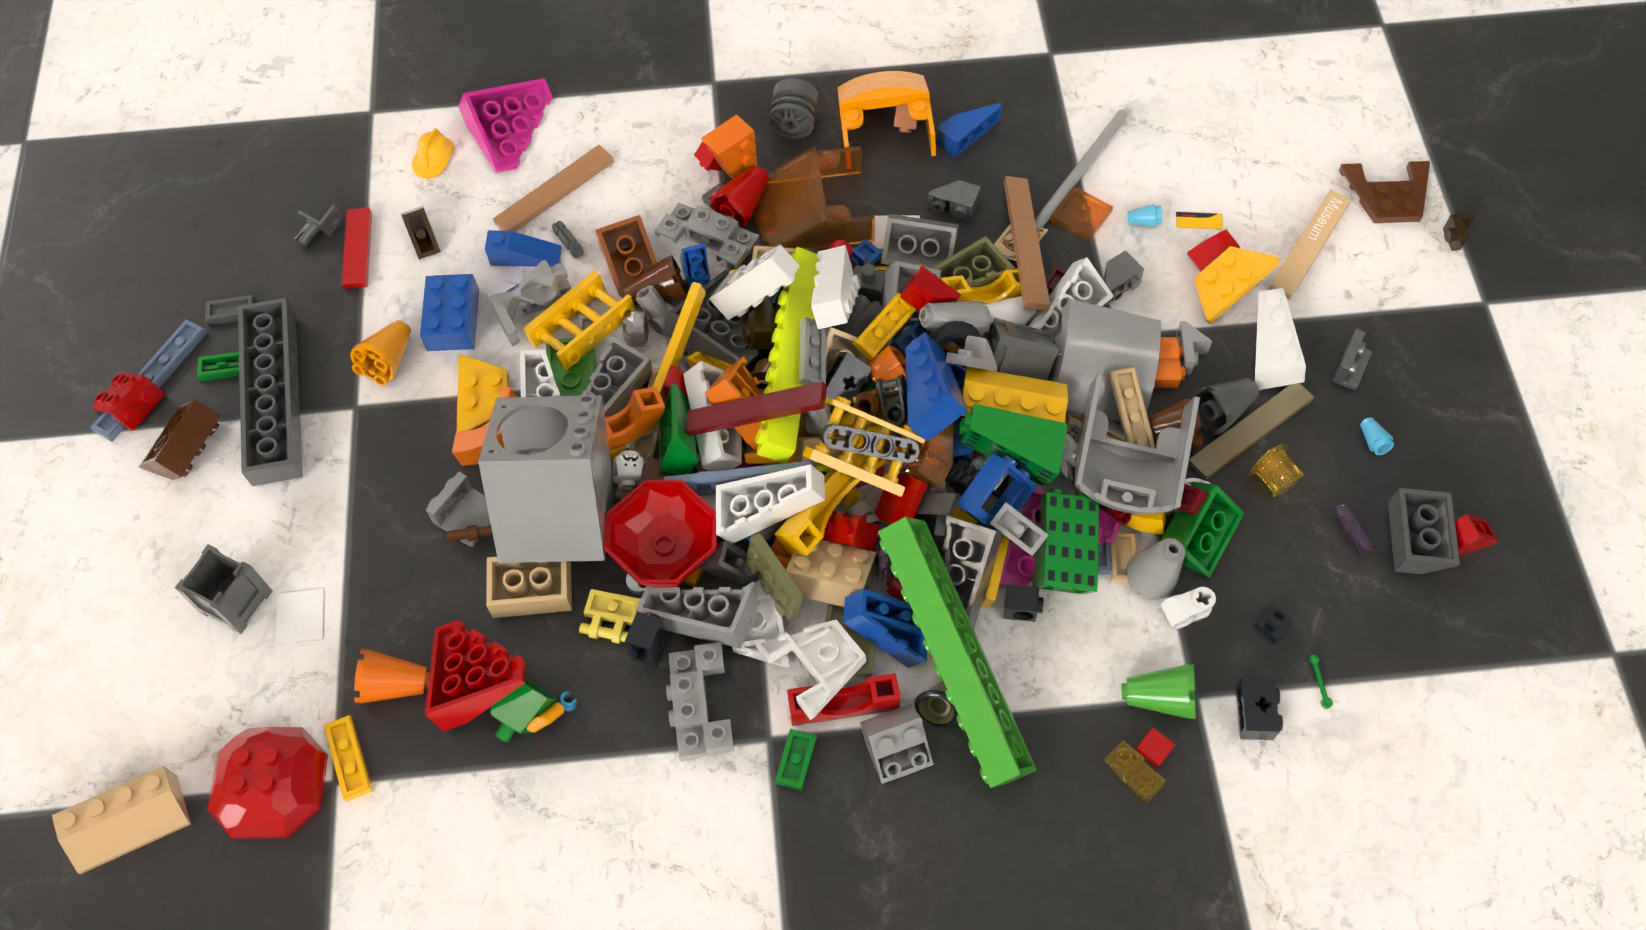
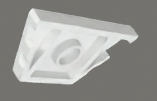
[732,580,790,668]

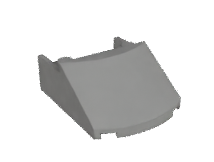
[1074,374,1200,514]

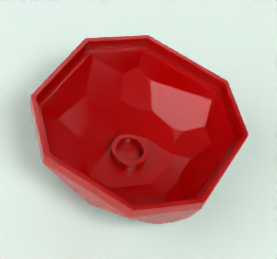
[603,480,717,587]
[207,727,328,839]

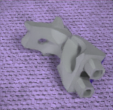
[488,260,571,347]

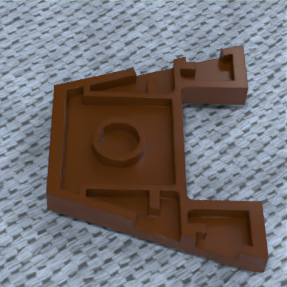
[1339,161,1430,223]

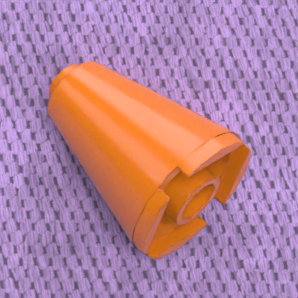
[354,649,430,704]

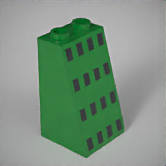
[958,404,1067,487]
[1032,489,1099,595]

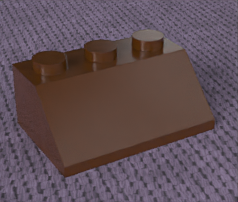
[139,399,221,480]

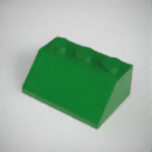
[659,384,700,475]
[1161,481,1244,578]

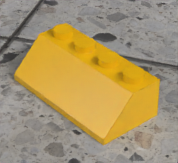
[962,367,1068,423]

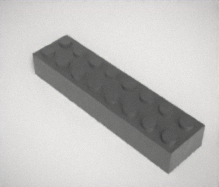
[238,298,303,486]

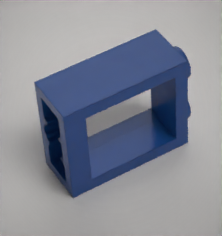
[956,453,1037,532]

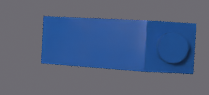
[936,103,1002,157]
[485,230,562,267]

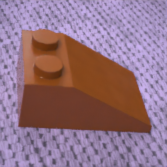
[595,215,657,297]

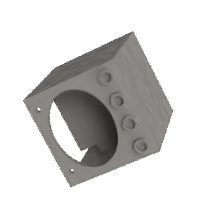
[478,394,615,563]

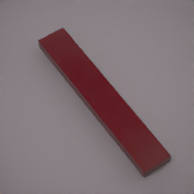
[685,381,827,436]

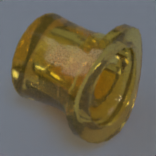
[1248,444,1306,498]

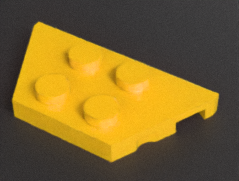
[1194,246,1281,325]
[457,354,509,431]

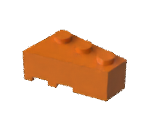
[701,115,757,179]
[705,356,761,451]

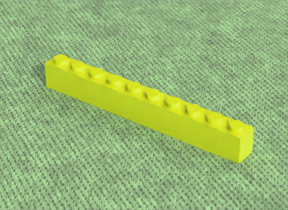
[755,247,820,464]

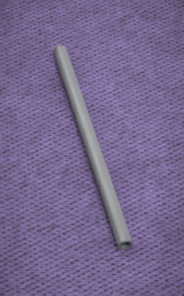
[1035,110,1128,228]

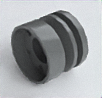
[768,78,819,139]

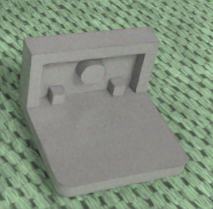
[426,472,491,547]

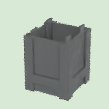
[988,318,1061,380]
[175,544,273,634]

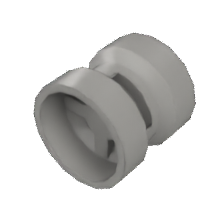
[846,501,881,525]

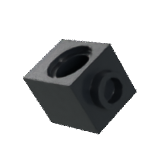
[1003,584,1044,622]

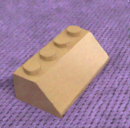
[52,766,191,874]

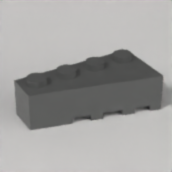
[944,516,1003,629]

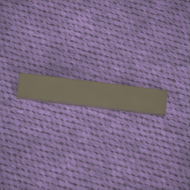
[1188,383,1314,480]

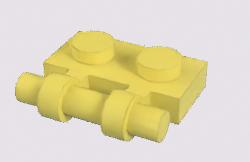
[579,589,641,644]

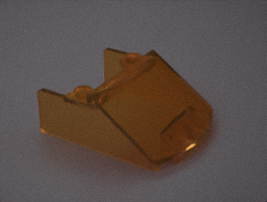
[754,146,875,250]

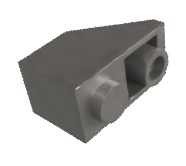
[927,180,981,221]
[1103,250,1144,305]

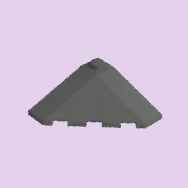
[663,270,759,367]

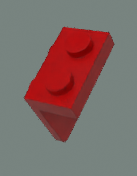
[92,372,165,431]

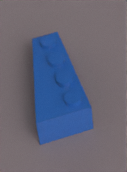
[905,332,968,442]

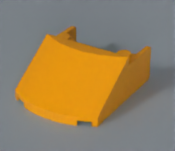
[837,71,936,168]

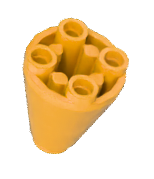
[350,320,411,386]

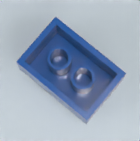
[420,274,479,351]

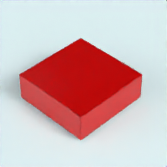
[1135,728,1176,768]

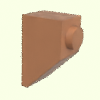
[894,105,919,133]

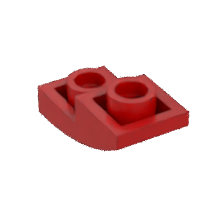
[1187,229,1240,272]

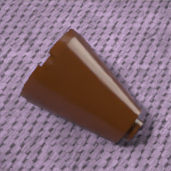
[621,255,688,308]
[1147,396,1203,447]

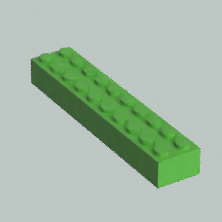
[878,517,1037,788]

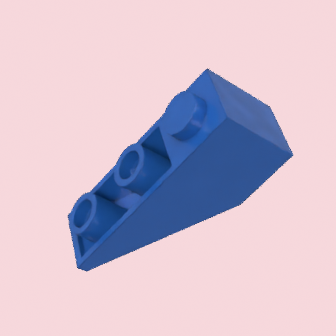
[680,243,711,292]

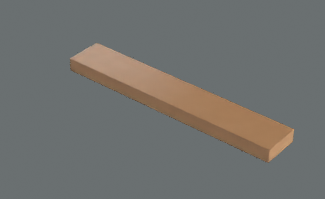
[493,145,614,232]

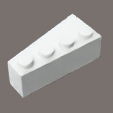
[709,244,800,320]
[811,245,861,329]

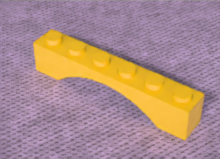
[774,426,898,556]

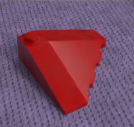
[425,620,526,731]

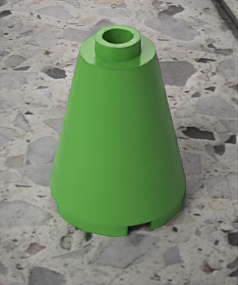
[1121,664,1196,719]

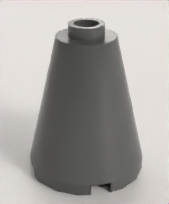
[1190,378,1259,435]

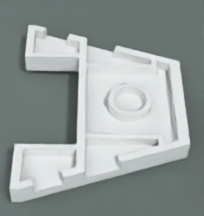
[755,619,866,720]

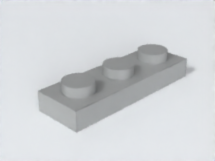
[798,317,827,385]

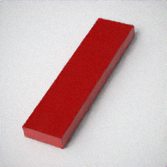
[342,208,372,289]

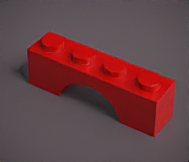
[787,673,901,726]

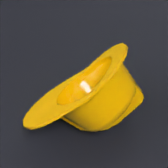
[412,128,455,178]

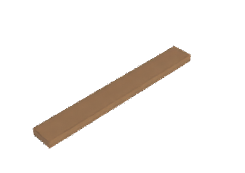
[1004,176,1050,311]

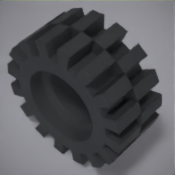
[945,459,994,497]

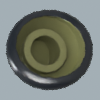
[914,680,958,726]

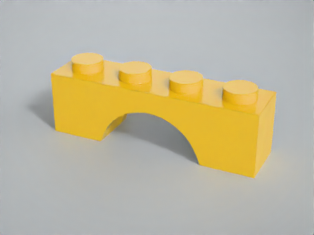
[941,269,1022,305]

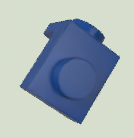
[851,239,882,268]

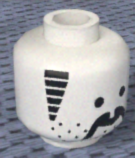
[612,451,645,490]

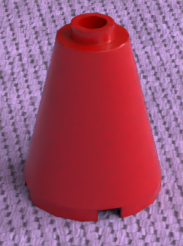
[709,165,769,228]

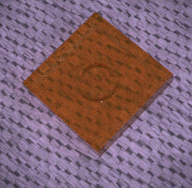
[1050,186,1113,242]

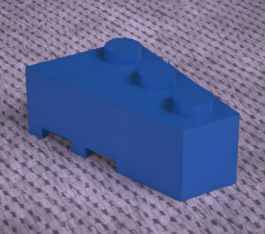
[843,589,927,668]

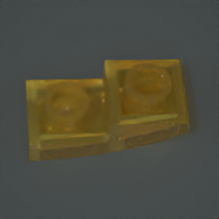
[1104,740,1166,803]

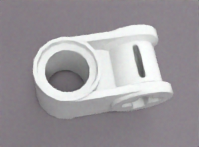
[1161,587,1216,630]

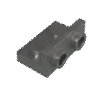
[1332,329,1372,390]

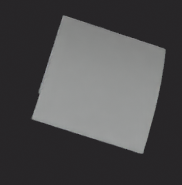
[1049,299,1161,424]

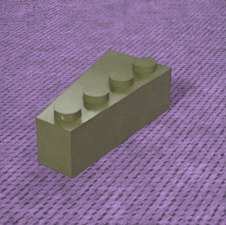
[932,236,1015,287]

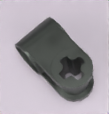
[876,375,908,426]

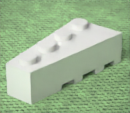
[1028,257,1114,339]
[1255,288,1306,390]
[520,349,560,397]
[683,361,742,471]
[716,464,825,544]

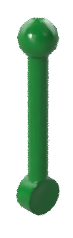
[1309,654,1333,709]

